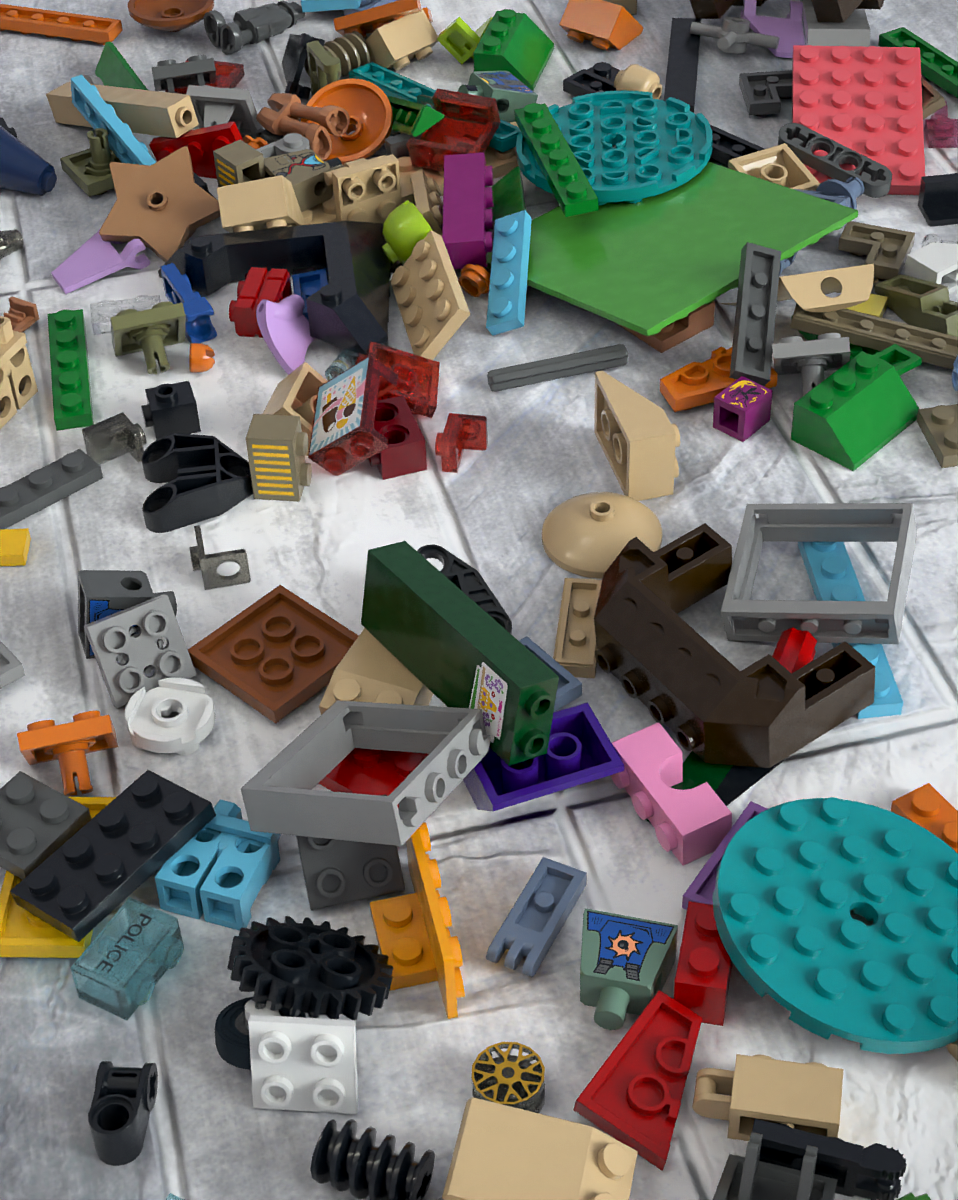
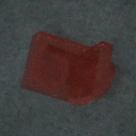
[435,413,488,473]

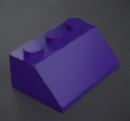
[463,702,624,812]

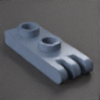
[486,857,587,977]

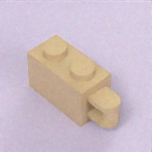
[692,1054,844,1141]

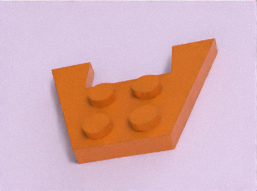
[333,0,433,38]

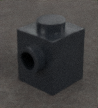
[141,381,201,440]

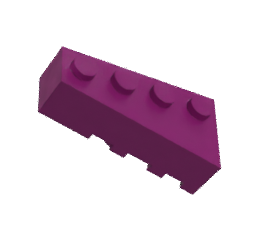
[442,152,494,270]

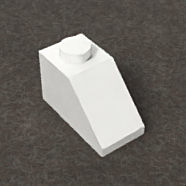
[904,242,958,295]

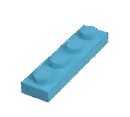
[486,210,532,336]

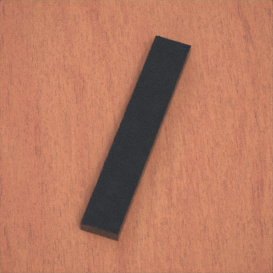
[664,18,701,113]

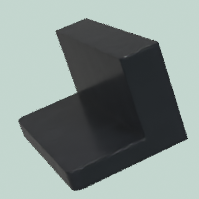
[918,173,958,227]

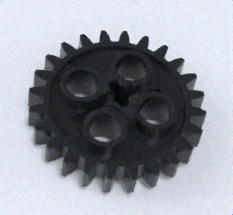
[227,916,393,1020]

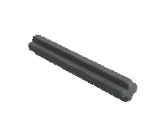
[487,344,628,392]

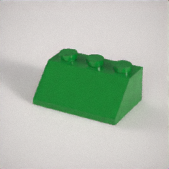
[473,9,554,91]
[791,351,919,471]

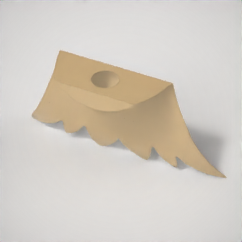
[715,263,879,312]

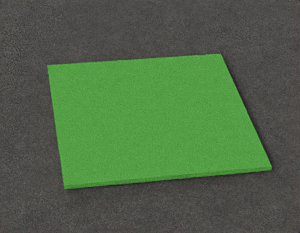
[485,162,858,336]

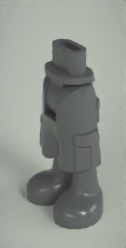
[204,1,305,55]

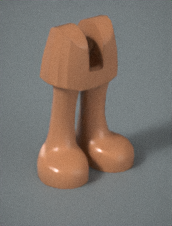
[256,93,349,160]

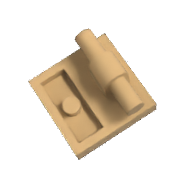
[324,154,401,223]

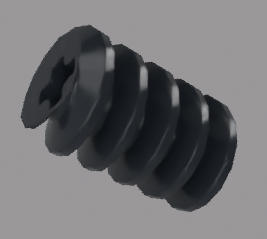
[310,1119,435,1200]

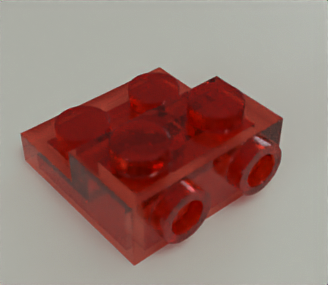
[354,341,440,418]

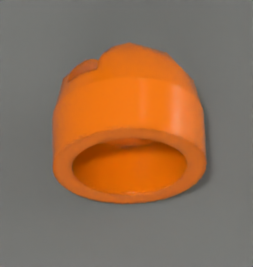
[189,343,215,372]

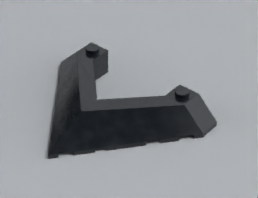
[158,221,391,357]

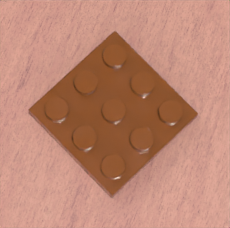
[188,585,359,724]

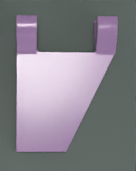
[740,0,805,58]
[51,228,150,294]

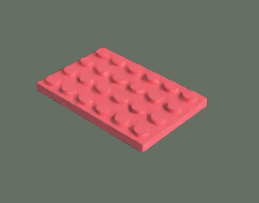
[792,45,925,195]

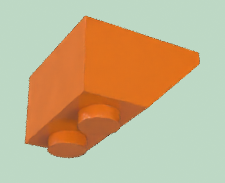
[559,0,644,51]

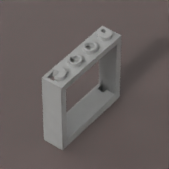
[721,503,917,644]
[241,700,490,846]

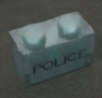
[70,897,184,1021]

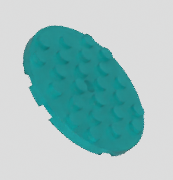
[516,90,713,205]
[712,797,958,1054]

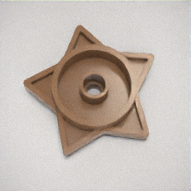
[99,146,220,263]

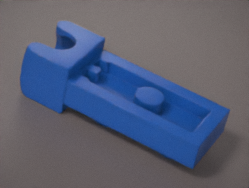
[160,263,217,343]

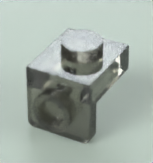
[82,412,147,465]

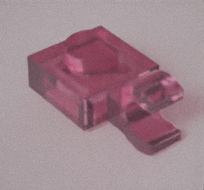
[924,101,958,148]

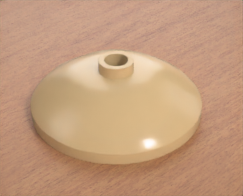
[542,492,662,578]

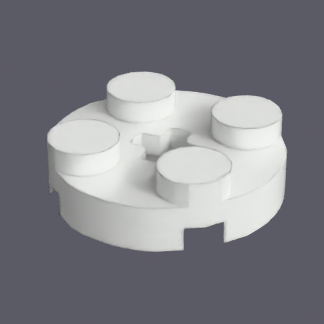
[125,678,215,756]

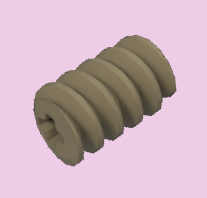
[304,31,370,79]

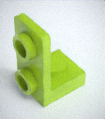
[437,17,493,64]

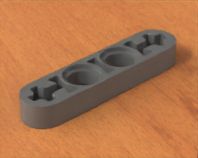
[778,123,892,198]

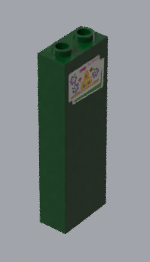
[361,541,559,766]

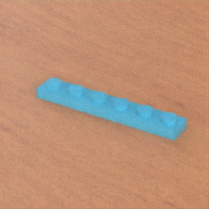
[71,74,156,166]
[798,542,903,719]

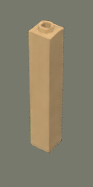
[46,82,199,138]

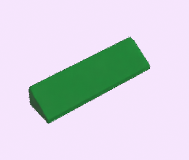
[95,41,148,90]
[388,96,445,137]
[492,166,526,225]

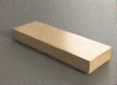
[553,578,602,678]

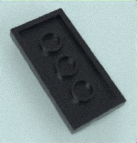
[10,770,216,942]

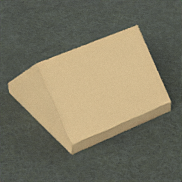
[728,143,820,190]

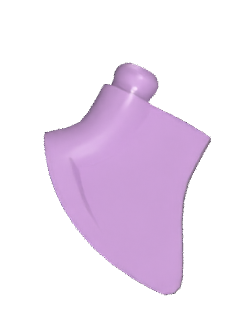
[256,294,316,375]

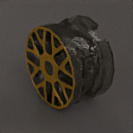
[471,1042,545,1113]

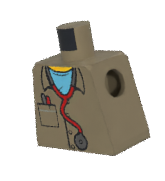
[264,149,343,212]

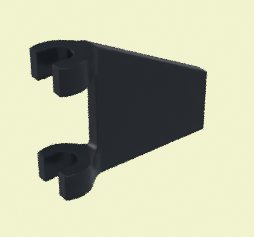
[282,33,325,100]

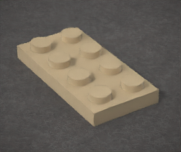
[390,230,470,367]

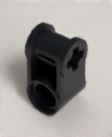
[88,1061,158,1166]

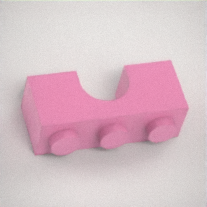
[610,722,732,865]

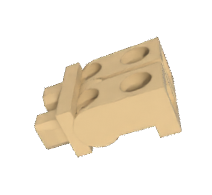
[0,316,38,429]

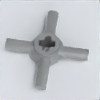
[690,17,779,54]

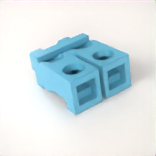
[154,799,281,931]

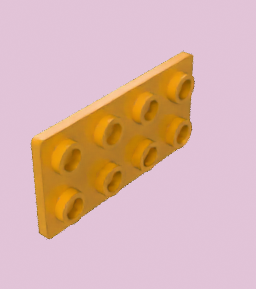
[370,822,465,1019]

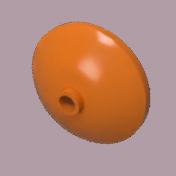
[301,78,393,165]

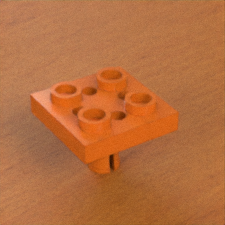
[17,711,118,797]

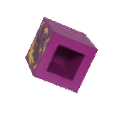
[713,376,773,442]

